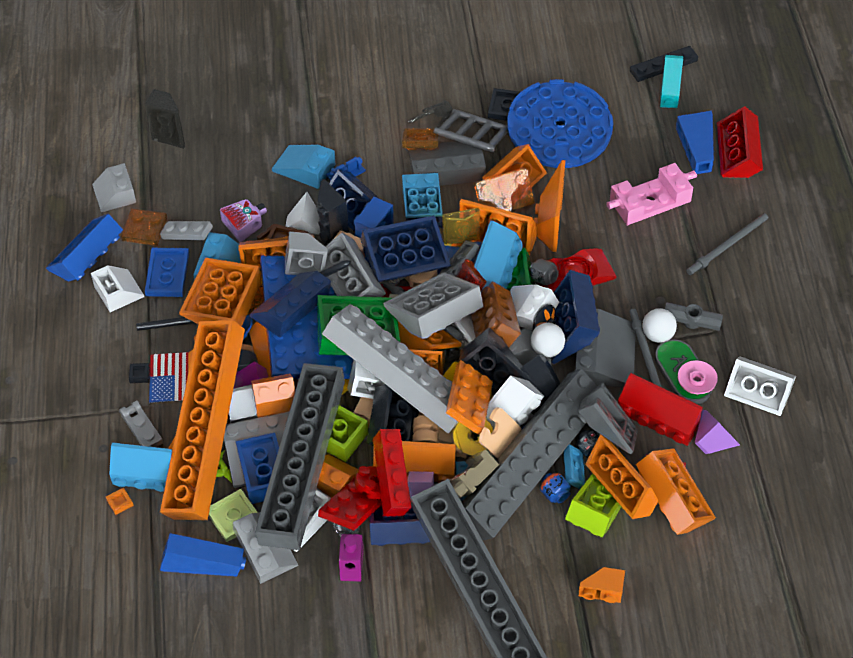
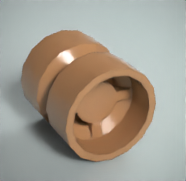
[412,415,439,443]

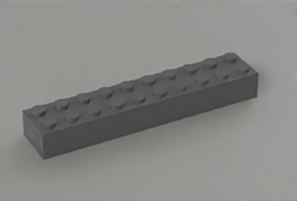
[255,363,345,551]
[461,369,597,541]
[411,479,547,658]

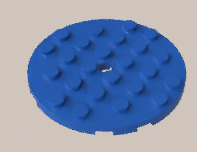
[507,79,613,168]

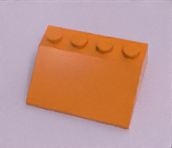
[460,199,537,256]
[179,257,262,327]

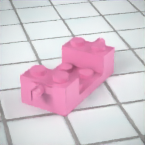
[606,163,697,225]

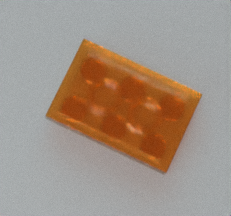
[474,168,535,211]

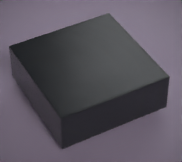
[129,363,150,383]

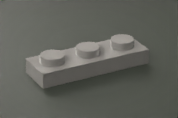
[160,221,213,240]

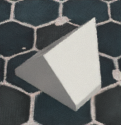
[285,192,320,235]

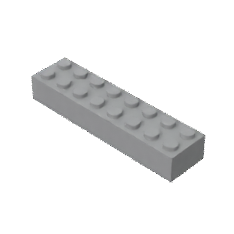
[322,304,458,434]

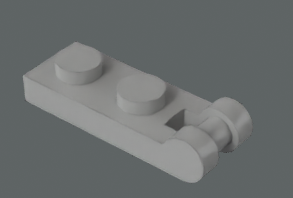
[119,400,163,447]

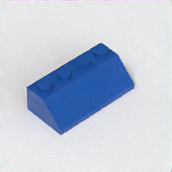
[46,214,123,282]

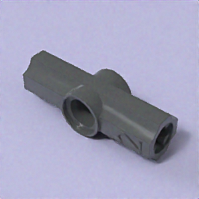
[665,302,723,331]

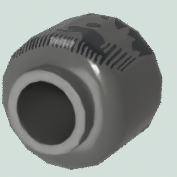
[530,258,559,286]

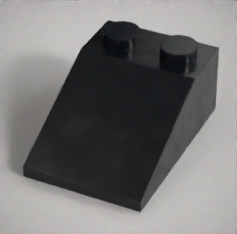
[459,328,530,394]

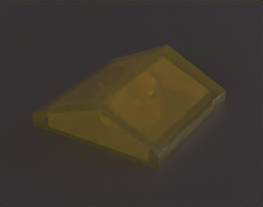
[442,208,480,247]

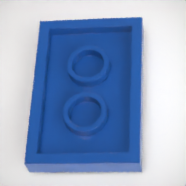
[145,248,189,297]

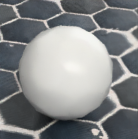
[642,308,677,343]
[531,323,565,357]

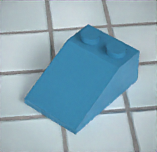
[272,145,336,189]

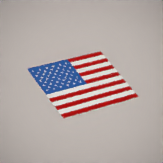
[149,352,189,403]

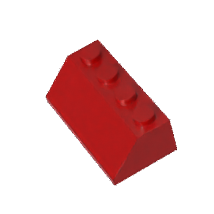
[717,106,763,178]
[618,373,703,446]

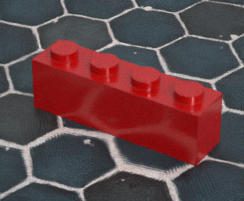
[373,429,411,516]

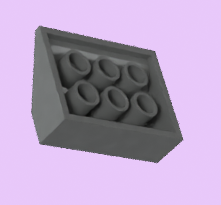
[408,141,486,186]
[575,309,636,387]

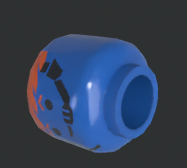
[540,473,571,503]

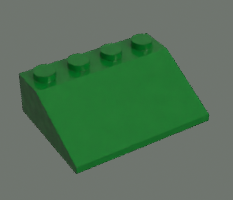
[317,295,400,356]

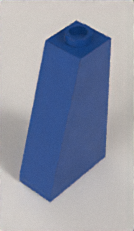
[160,533,246,576]

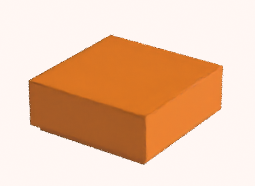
[105,487,134,515]

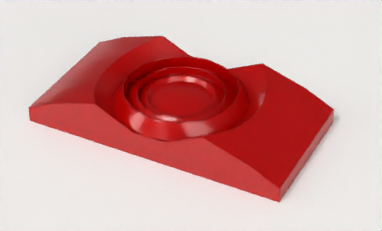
[539,248,616,292]

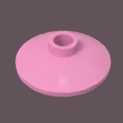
[678,361,717,394]

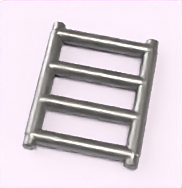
[434,109,508,152]

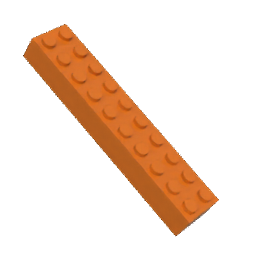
[160,320,245,520]

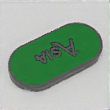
[655,339,712,404]

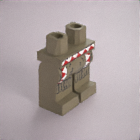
[449,449,499,498]

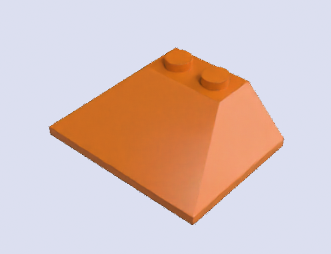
[534,160,565,252]

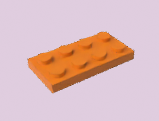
[446,360,493,435]

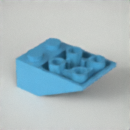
[402,173,442,218]

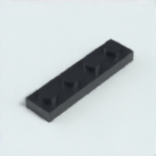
[630,46,698,82]

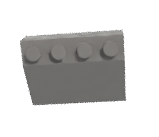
[383,272,483,339]
[224,412,289,488]

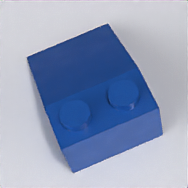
[235,432,279,504]

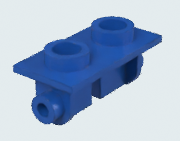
[326,156,366,181]

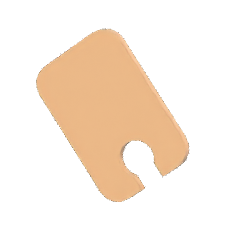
[479,407,521,459]

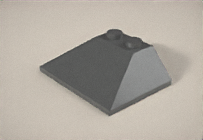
[578,382,638,454]

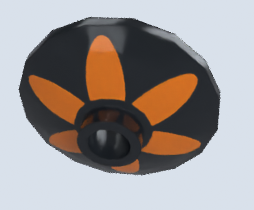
[532,304,556,332]

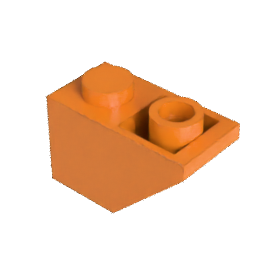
[579,567,625,603]

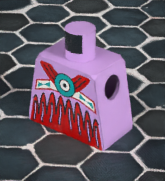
[220,199,267,242]

